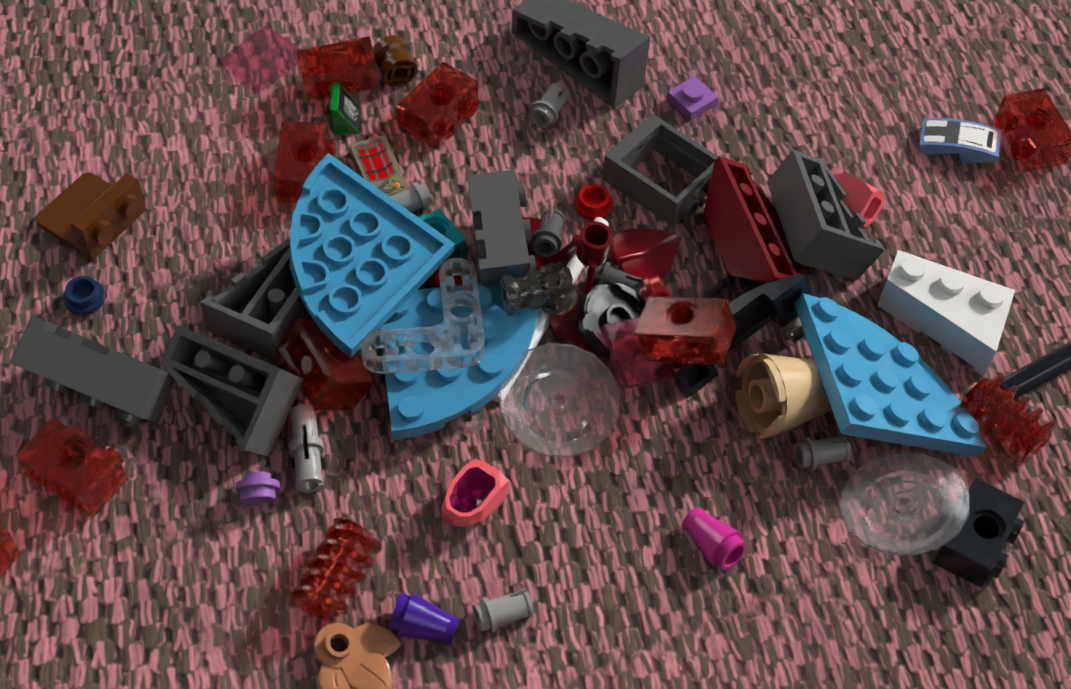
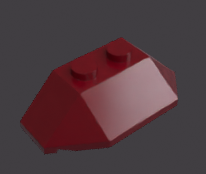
[703,156,804,283]

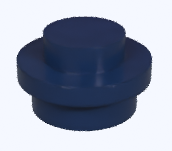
[63,276,105,315]

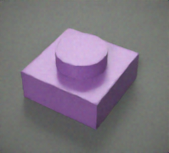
[666,76,719,121]

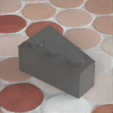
[767,149,885,280]
[467,170,537,287]
[10,315,176,425]

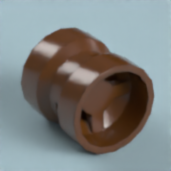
[372,35,418,87]

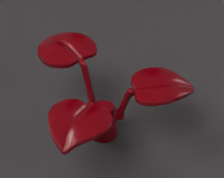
[522,217,681,354]

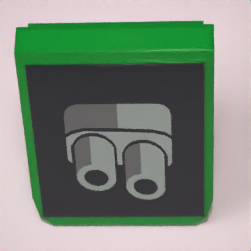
[329,83,361,134]

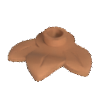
[314,622,401,689]

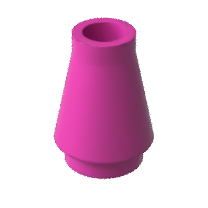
[682,507,747,570]

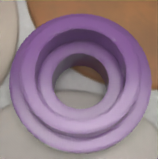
[235,471,280,504]

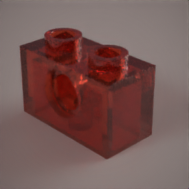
[296,36,380,101]
[397,62,480,148]
[995,88,1071,172]
[274,121,336,203]
[634,297,736,365]
[277,319,374,410]
[16,418,128,519]

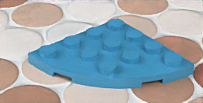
[290,153,455,358]
[380,279,539,440]
[794,293,987,456]

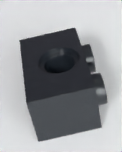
[932,478,1025,588]

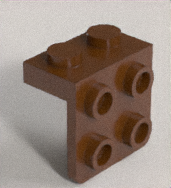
[35,172,146,260]

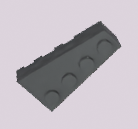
[512,0,650,109]

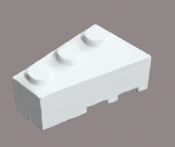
[878,250,1015,377]

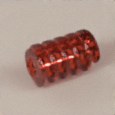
[959,373,1056,465]
[291,518,382,620]

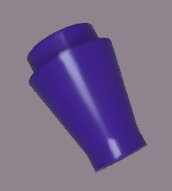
[388,593,460,645]

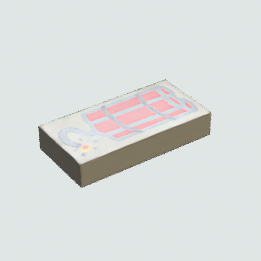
[350,135,409,196]

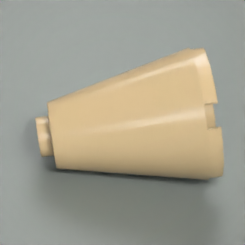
[735,353,832,439]

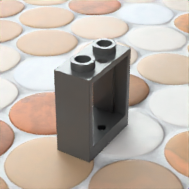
[602,114,719,227]

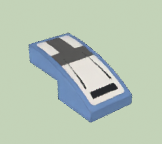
[919,118,1002,163]

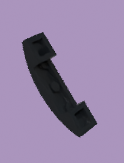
[671,273,810,399]

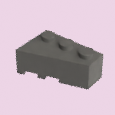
[200,237,310,361]
[160,325,304,457]

